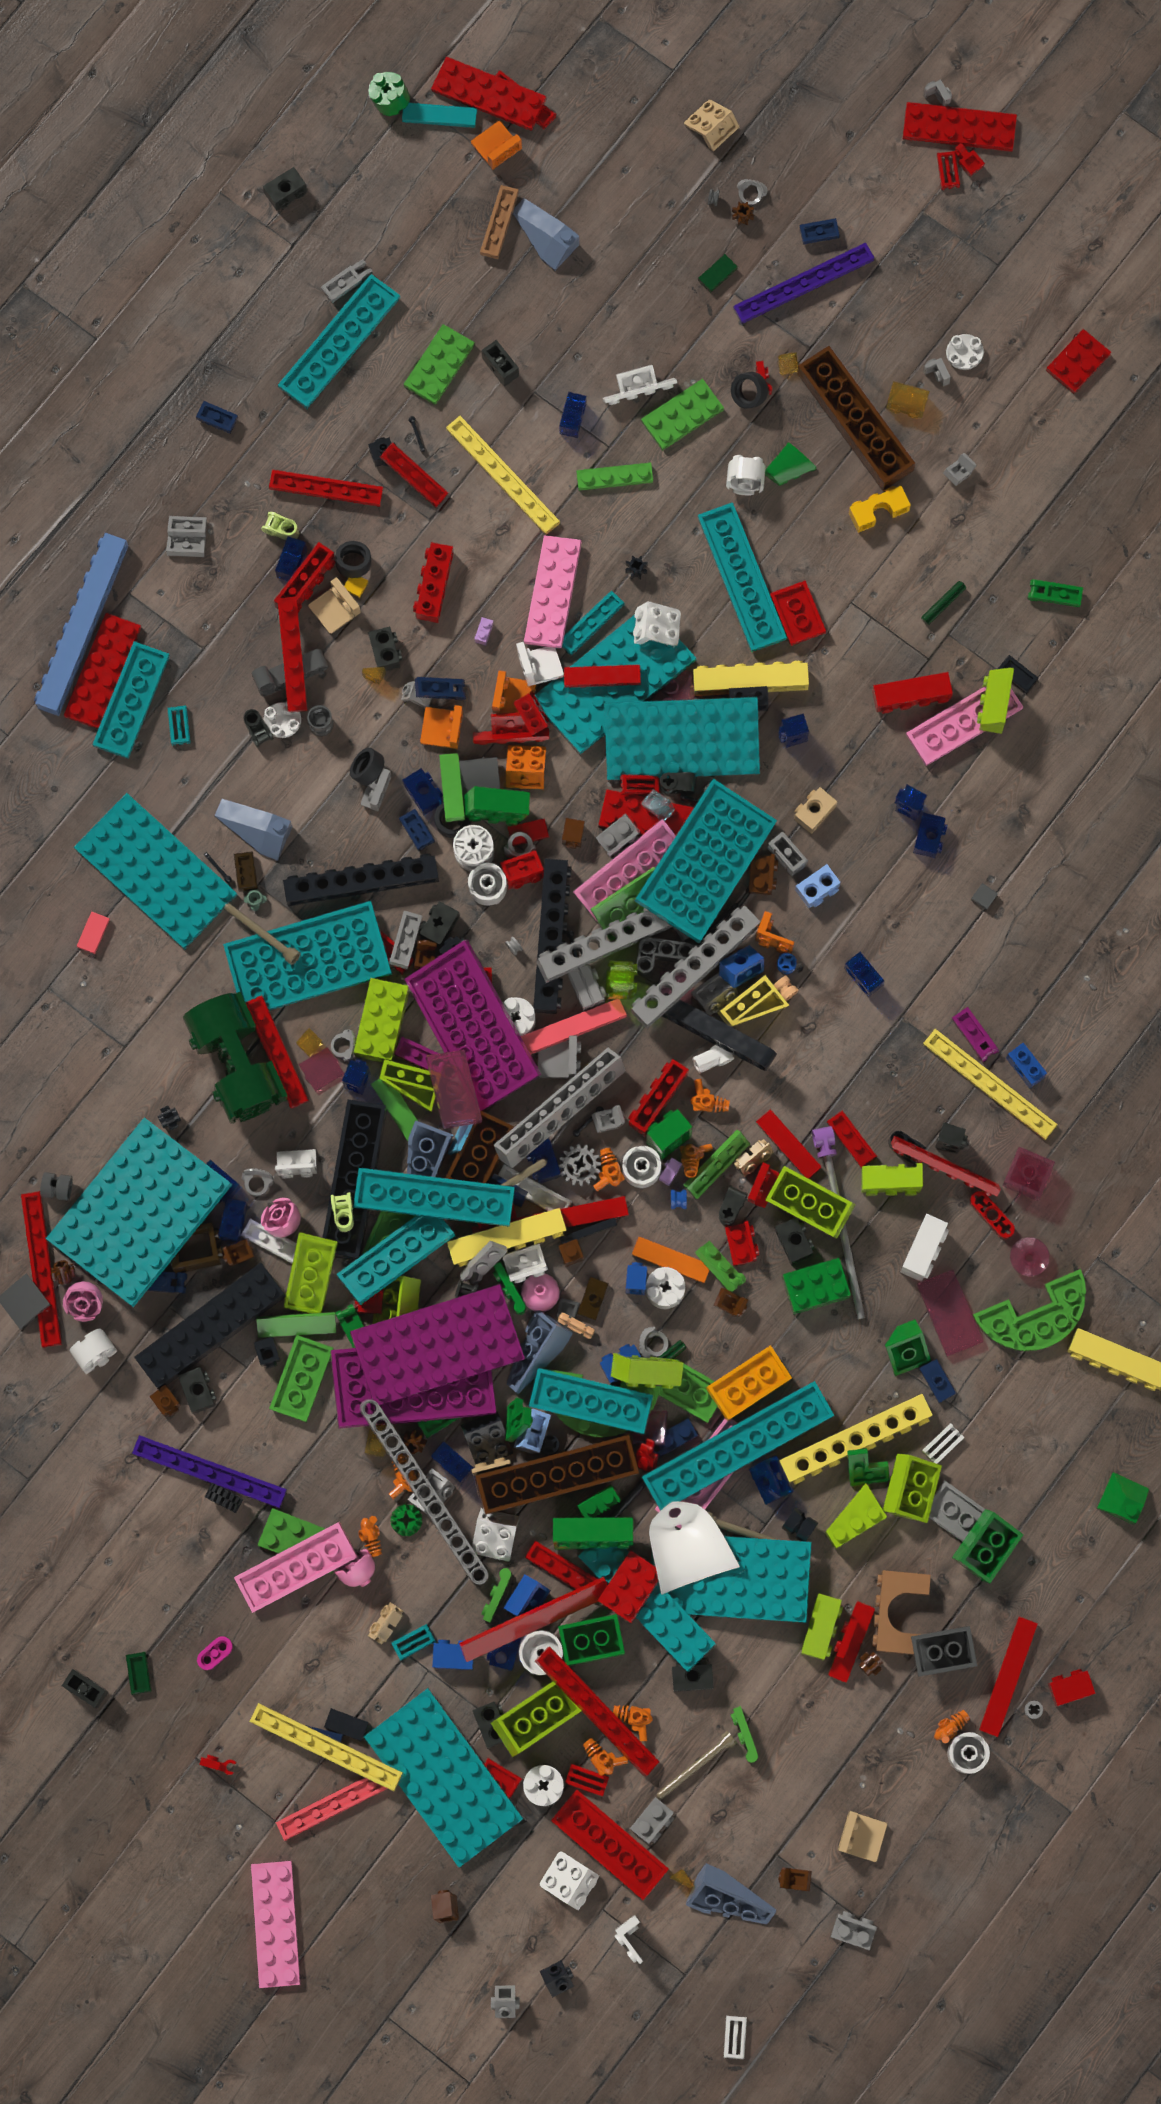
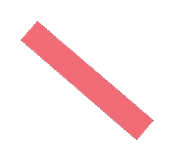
[521,998,627,1055]
[276,1778,388,1841]

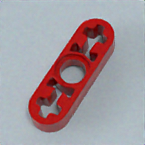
[970,1191,1015,1239]

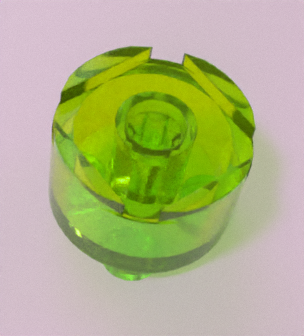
[606,960,637,1000]

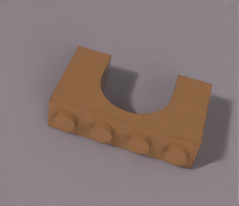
[872,1570,931,1655]

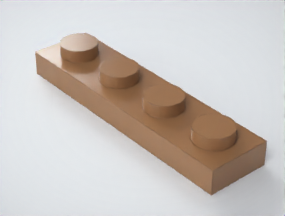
[480,185,519,259]

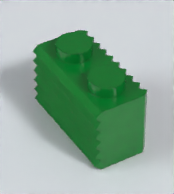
[577,1485,620,1518]

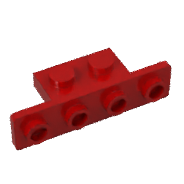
[473,712,550,745]
[828,1601,875,1683]

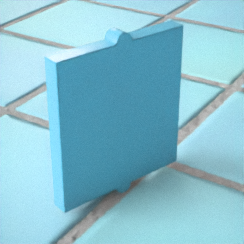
[447,1121,474,1155]

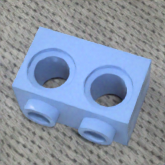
[795,864,841,908]
[514,1409,551,1454]

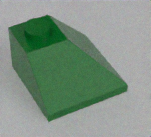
[885,1319,931,1376]
[1097,1472,1149,1525]

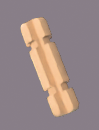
[557,1313,595,1339]

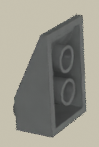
[911,1626,977,1677]

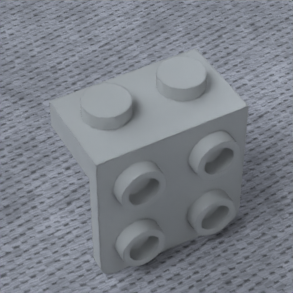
[538,1036,581,1078]

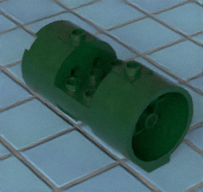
[183,992,287,1124]

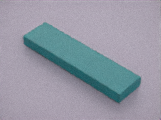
[402,103,477,128]
[562,590,625,656]

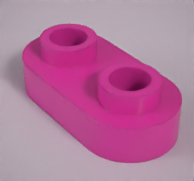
[197,1636,233,1670]

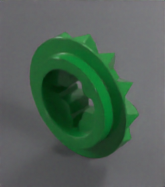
[390,1504,422,1536]

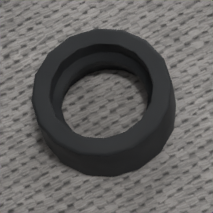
[730,372,768,409]
[335,541,371,578]
[350,747,385,786]
[434,802,471,838]

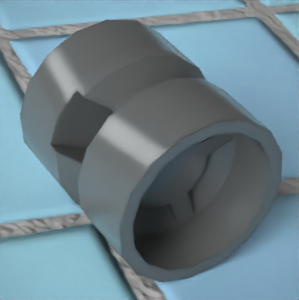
[307,705,334,736]
[40,1172,73,1201]

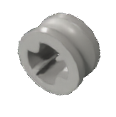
[505,936,523,956]
[1024,1701,1043,1719]

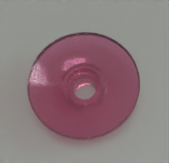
[1010,1237,1049,1276]

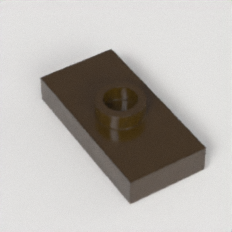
[234,851,258,892]
[577,1277,609,1321]

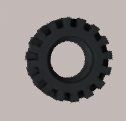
[205,1483,243,1513]

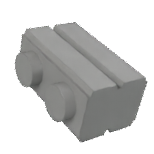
[767,832,808,877]
[568,965,607,1012]

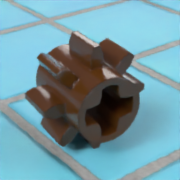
[732,202,754,225]
[51,1260,76,1285]
[402,1429,427,1454]
[859,1652,883,1676]

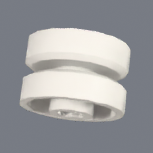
[518,1630,563,1675]

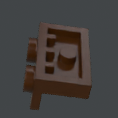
[748,854,778,895]

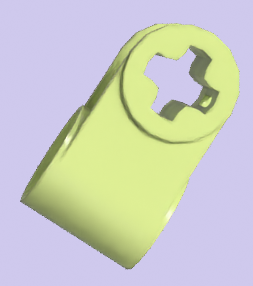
[261,512,299,542]
[331,1192,354,1232]

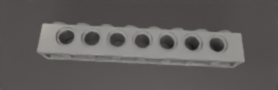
[631,906,761,1029]
[536,908,672,983]
[494,1048,626,1169]

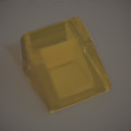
[777,352,798,375]
[362,667,386,685]
[296,1028,323,1057]
[670,1869,693,1888]

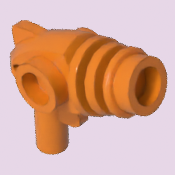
[690,1079,730,1112]
[680,1143,713,1178]
[593,1148,625,1192]
[389,1453,417,1500]
[358,1516,382,1557]
[613,1705,653,1742]
[934,1710,970,1743]
[583,1738,628,1776]

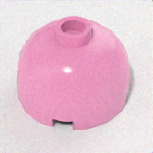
[261,1198,301,1238]
[521,1273,560,1312]
[63,1281,103,1322]
[335,1549,375,1587]

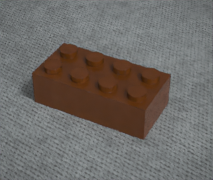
[446,1110,514,1184]

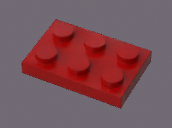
[1046,329,1111,394]
[770,581,826,646]
[597,1550,659,1623]

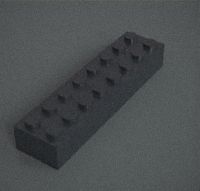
[322,1099,387,1261]
[134,1263,286,1389]

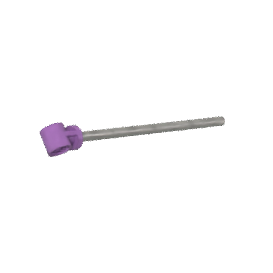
[812,1126,865,1319]

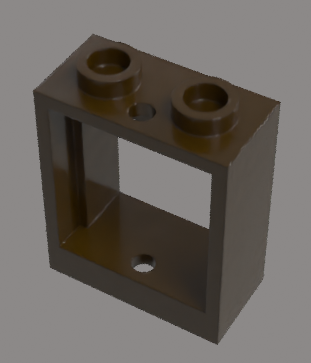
[171,1223,223,1274]

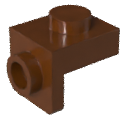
[414,940,437,970]
[222,1238,256,1266]
[713,1288,748,1317]
[778,1867,812,1891]

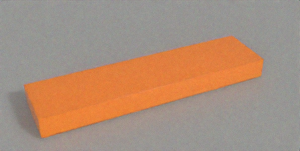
[631,1237,710,1283]

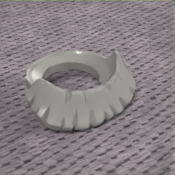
[737,179,768,205]
[504,832,536,859]
[331,1029,356,1062]
[241,1168,274,1196]
[639,1327,668,1358]

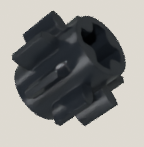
[625,556,648,580]
[158,1106,181,1131]

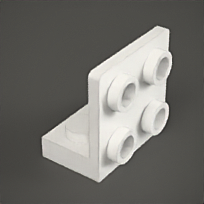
[516,642,564,687]
[275,1149,317,1179]
[472,1508,520,1561]
[615,1915,643,1964]

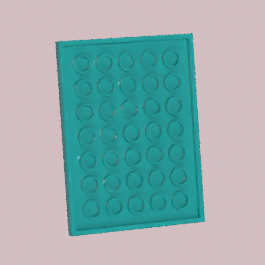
[46,1117,232,1308]

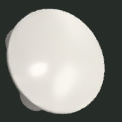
[946,334,984,370]
[263,702,301,738]

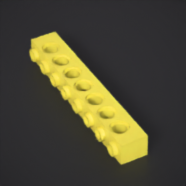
[779,1394,932,1485]

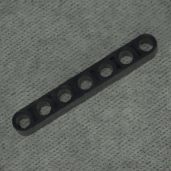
[655,993,777,1071]

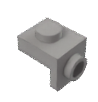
[923,79,952,106]
[943,453,977,486]
[401,681,432,708]
[592,1105,625,1133]

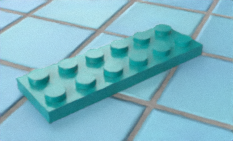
[92,641,170,759]
[337,1215,455,1305]
[529,1368,654,1434]

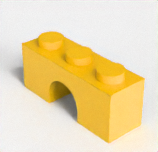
[849,486,911,533]

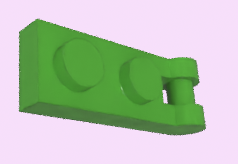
[695,1241,746,1292]
[481,1568,512,1624]
[731,1706,758,1763]

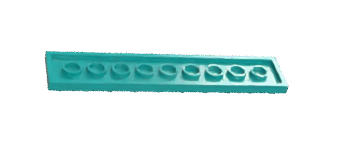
[642,1381,834,1511]

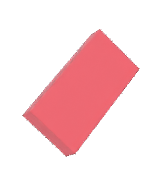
[77,912,110,954]

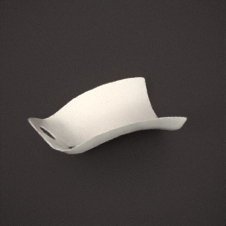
[649,1501,740,1595]

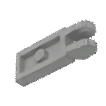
[321,259,373,303]
[460,1241,508,1285]

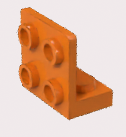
[471,121,522,170]
[492,670,536,714]
[420,705,463,749]
[506,745,546,789]
[755,911,795,954]

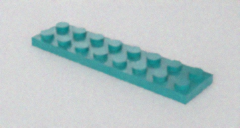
[278,274,401,409]
[697,502,787,653]
[354,1168,515,1227]
[578,1546,716,1672]

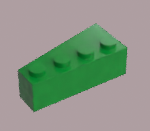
[553,1518,634,1550]

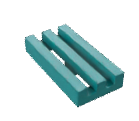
[167,705,191,746]
[391,1624,436,1661]

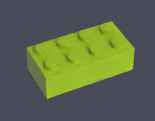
[354,978,410,1062]
[766,1166,856,1239]
[491,1681,581,1757]

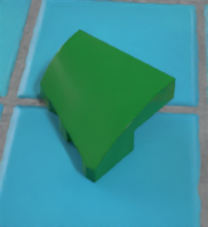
[765,442,816,486]

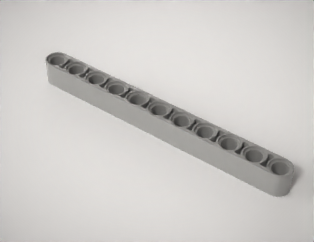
[360,1399,488,1584]

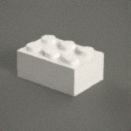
[900,1214,949,1282]

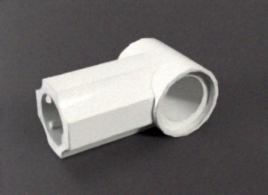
[692,1045,734,1074]

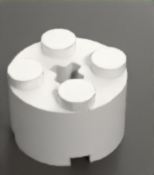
[726,455,766,495]
[468,863,507,906]
[503,997,536,1036]
[622,1146,661,1188]
[646,1267,685,1309]
[70,1329,117,1374]
[947,1732,990,1774]
[523,1765,564,1806]

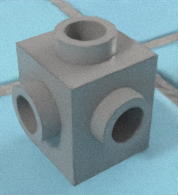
[491,1985,520,2018]

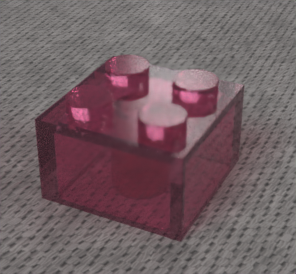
[1002,1147,1055,1201]

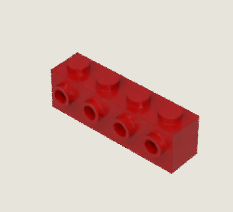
[274,542,336,613]
[413,542,454,623]
[872,672,953,714]
[628,1059,689,1137]

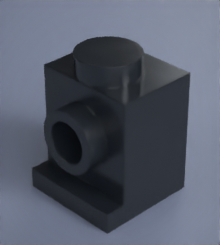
[254,1337,280,1369]

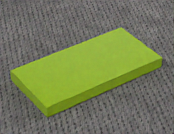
[284,1233,338,1314]

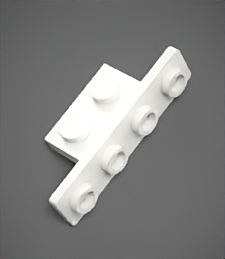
[603,365,677,405]

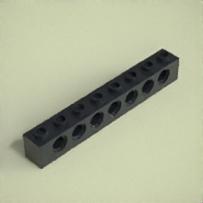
[283,854,439,907]
[533,859,572,1014]

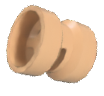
[774,975,799,1001]

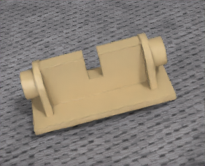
[734,1139,774,1177]
[368,1602,404,1645]

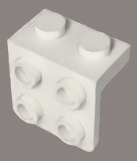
[633,601,681,646]
[503,1244,548,1283]
[540,1852,600,1911]

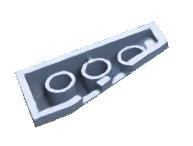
[513,198,580,271]
[215,799,293,861]
[407,1120,454,1177]
[506,1311,573,1394]
[686,1863,776,1924]

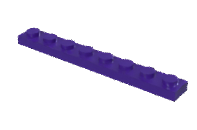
[733,242,874,324]
[132,1435,287,1508]

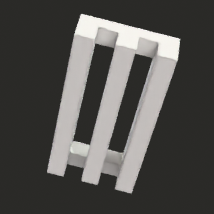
[922,1423,964,1464]
[724,2016,747,2059]

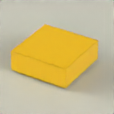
[344,577,369,598]

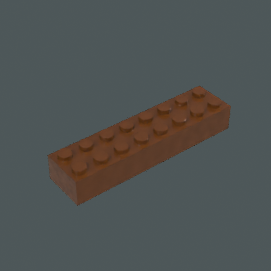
[797,346,915,491]
[474,1435,639,1515]

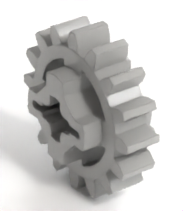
[559,1144,601,1187]

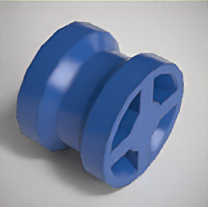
[777,953,797,975]
[671,1190,687,1209]

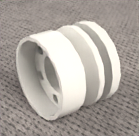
[453,825,494,871]

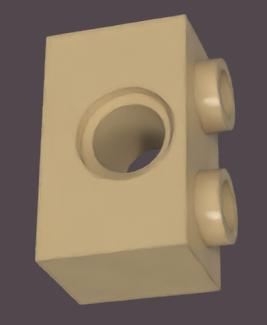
[794,787,837,834]

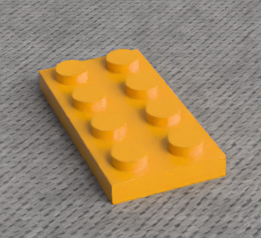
[706,1345,792,1421]

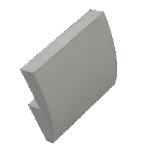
[166,516,207,557]

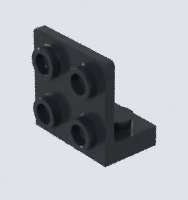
[461,1411,513,1465]

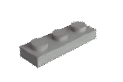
[389,911,422,969]

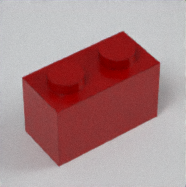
[1048,1668,1096,1707]

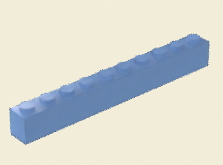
[34,533,128,716]

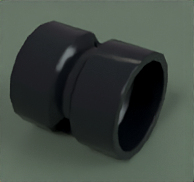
[782,1507,818,1542]

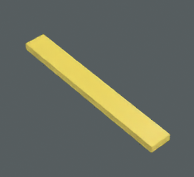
[446,416,560,535]
[923,1029,1058,1140]
[250,1703,403,1791]

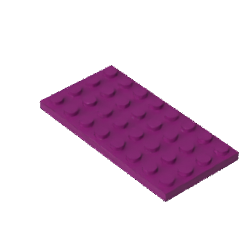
[405,940,541,1113]
[350,1284,525,1406]
[330,1348,496,1429]

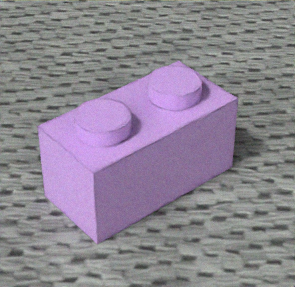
[474,617,494,646]
[659,1158,682,1186]

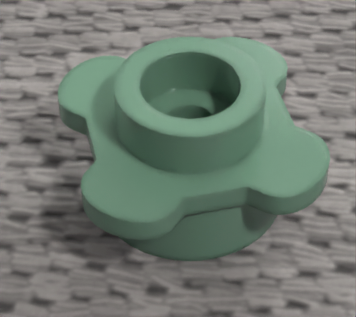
[244,889,267,911]

